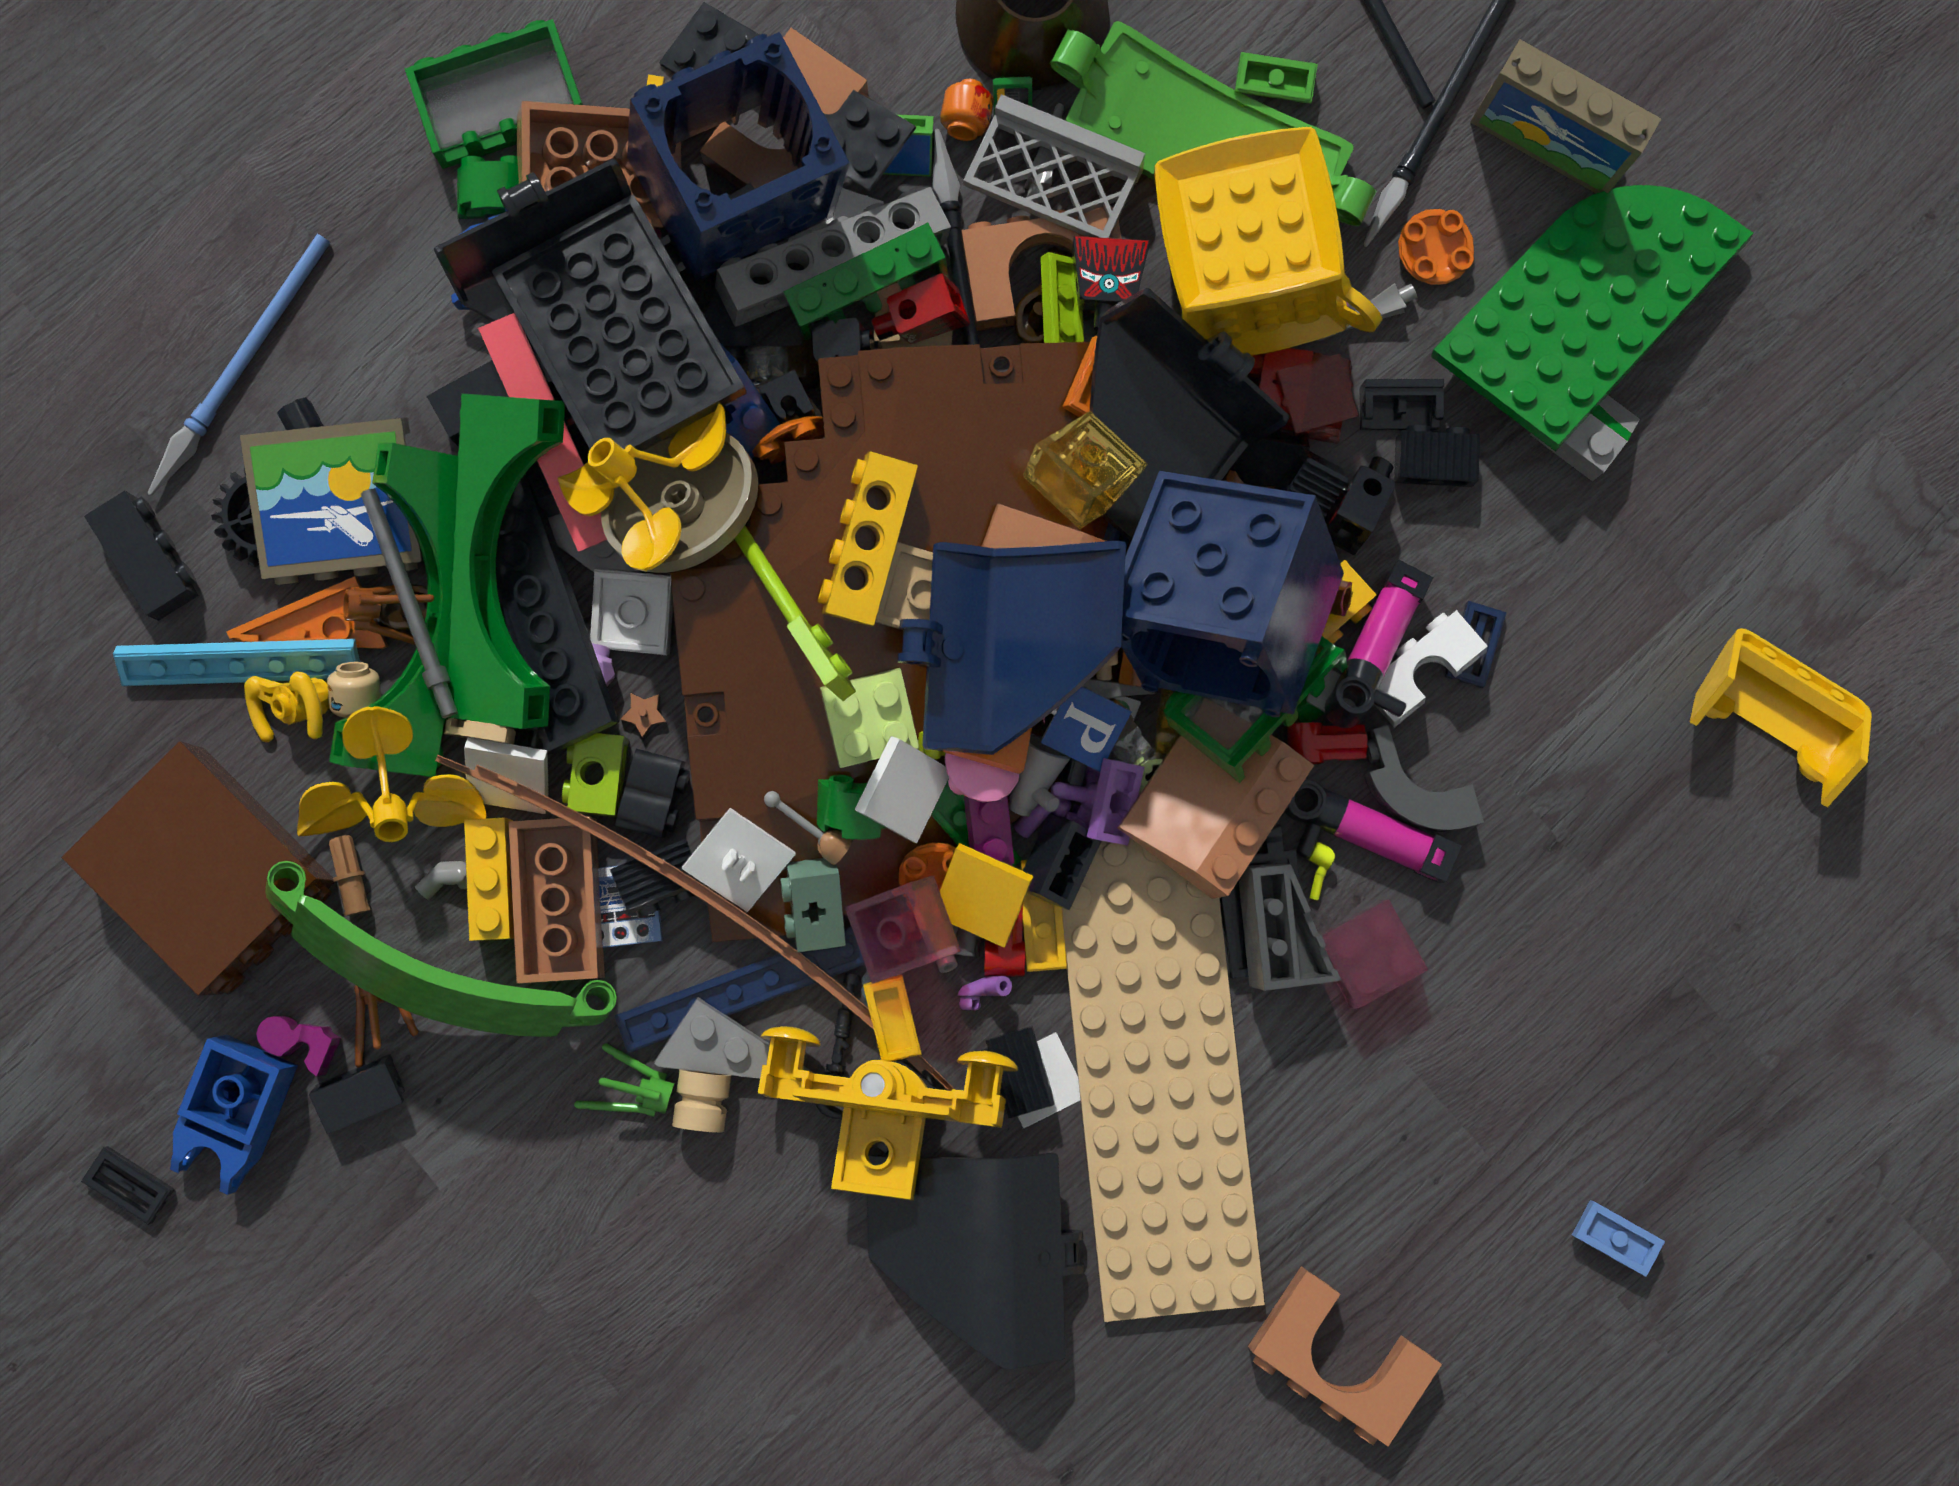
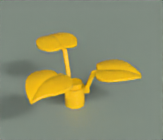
[558,403,726,572]
[297,706,486,842]

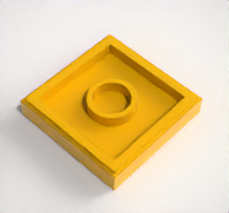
[931,843,1034,947]

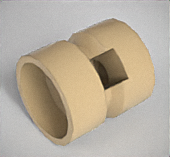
[672,1069,731,1133]

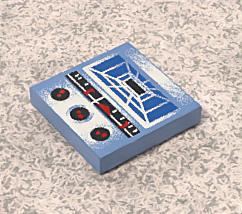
[598,866,663,948]

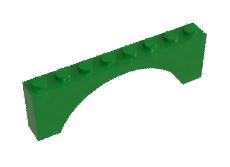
[448,394,565,729]
[329,443,458,777]

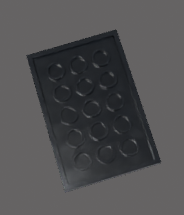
[491,194,747,451]

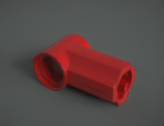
[1287,722,1368,764]
[984,905,1025,977]

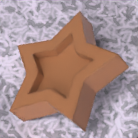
[620,693,667,738]

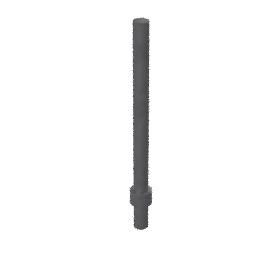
[361,488,458,718]

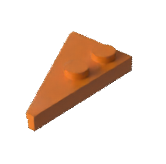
[226,576,389,649]

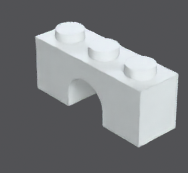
[1375,610,1488,728]

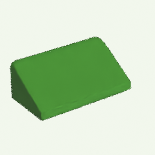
[1235,52,1318,104]

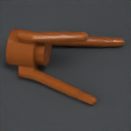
[343,585,434,645]
[354,986,418,1068]

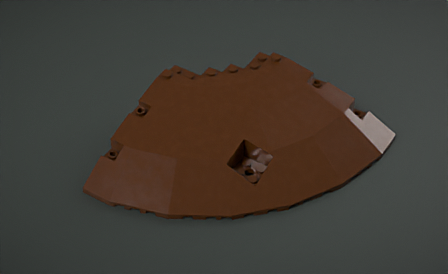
[671,342,1131,942]

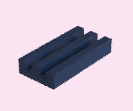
[1445,601,1506,688]

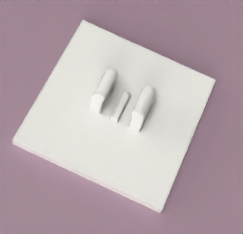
[682,808,796,912]

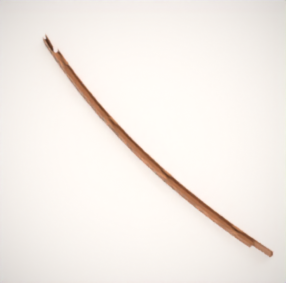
[435,755,954,1091]

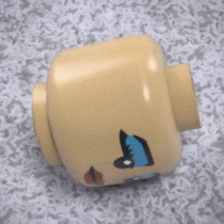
[327,662,381,718]

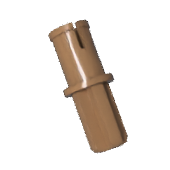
[329,835,371,916]

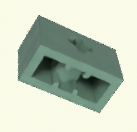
[780,858,846,952]

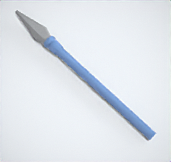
[148,234,330,496]

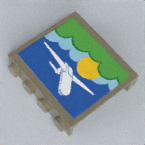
[1470,39,1661,194]
[240,417,424,585]

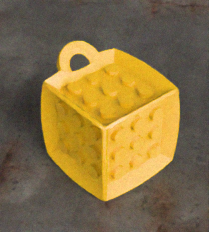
[1154,127,1382,356]

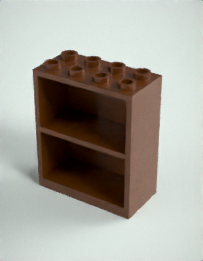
[61,741,335,996]

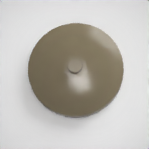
[601,431,758,573]

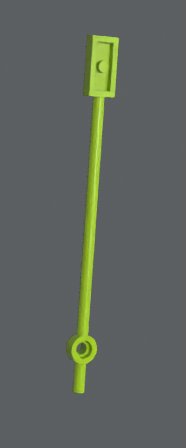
[734,526,856,701]

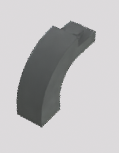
[1363,725,1484,832]

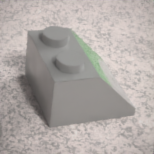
[1530,395,1640,481]

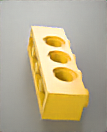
[818,451,918,627]

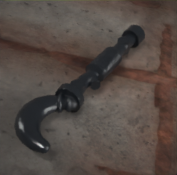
[815,973,860,1119]

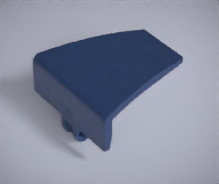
[898,541,1126,755]

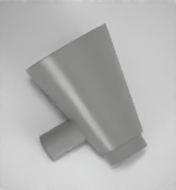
[1008,734,1071,816]

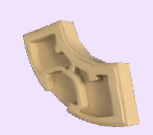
[443,718,516,745]

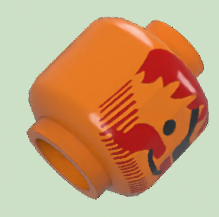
[940,79,994,141]

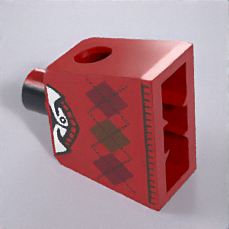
[872,273,970,344]

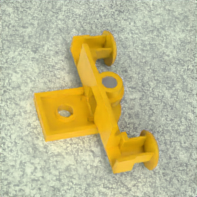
[758,1026,1018,1201]

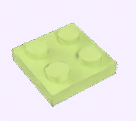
[820,668,919,768]

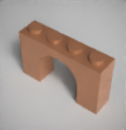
[700,28,870,189]
[962,207,1122,331]
[1248,1266,1442,1446]

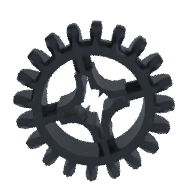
[211,467,259,567]

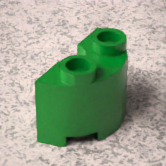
[457,155,519,219]
[817,775,886,840]

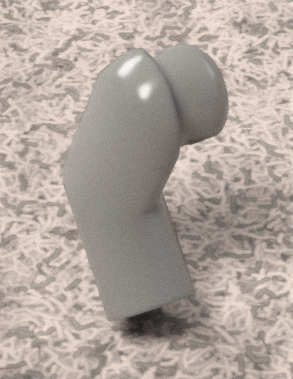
[415,861,467,900]

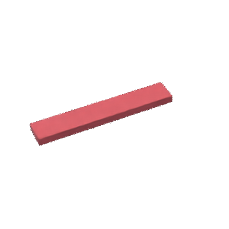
[478,313,607,552]

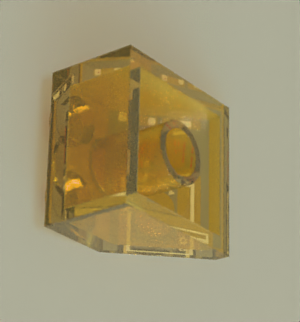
[1023,411,1148,529]

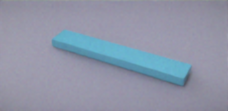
[113,639,360,686]

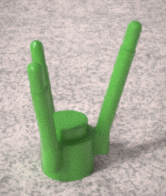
[574,1043,675,1117]

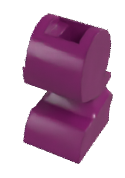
[256,1016,341,1077]

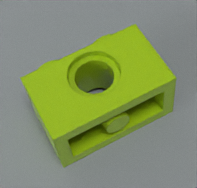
[562,733,629,817]

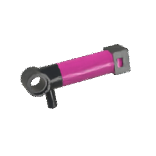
[1324,559,1434,728]
[1285,780,1462,883]

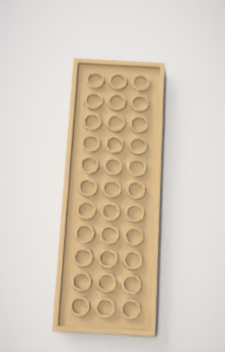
[1062,838,1265,1322]

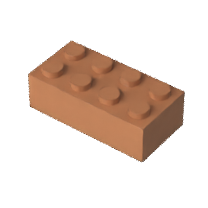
[509,816,605,984]

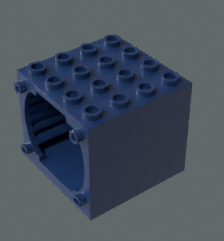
[627,32,850,283]
[1121,471,1344,717]

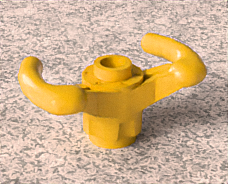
[244,671,330,743]

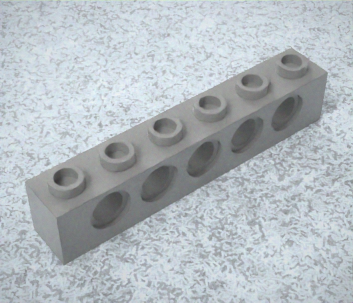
[715,187,951,327]

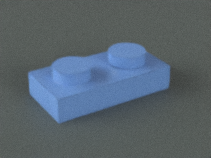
[1572,1200,1665,1277]

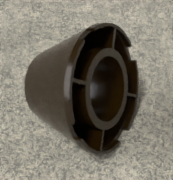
[955,0,1109,90]

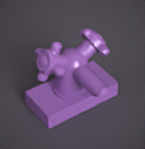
[1051,758,1144,846]

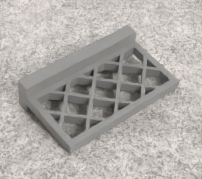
[963,94,1145,238]

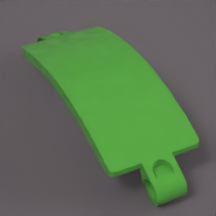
[1051,21,1377,226]
[265,861,617,1037]

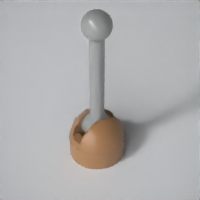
[764,791,853,865]

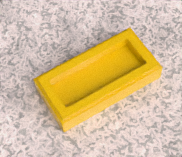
[863,975,921,1062]

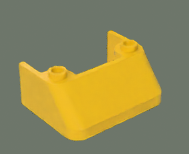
[1690,628,1872,808]

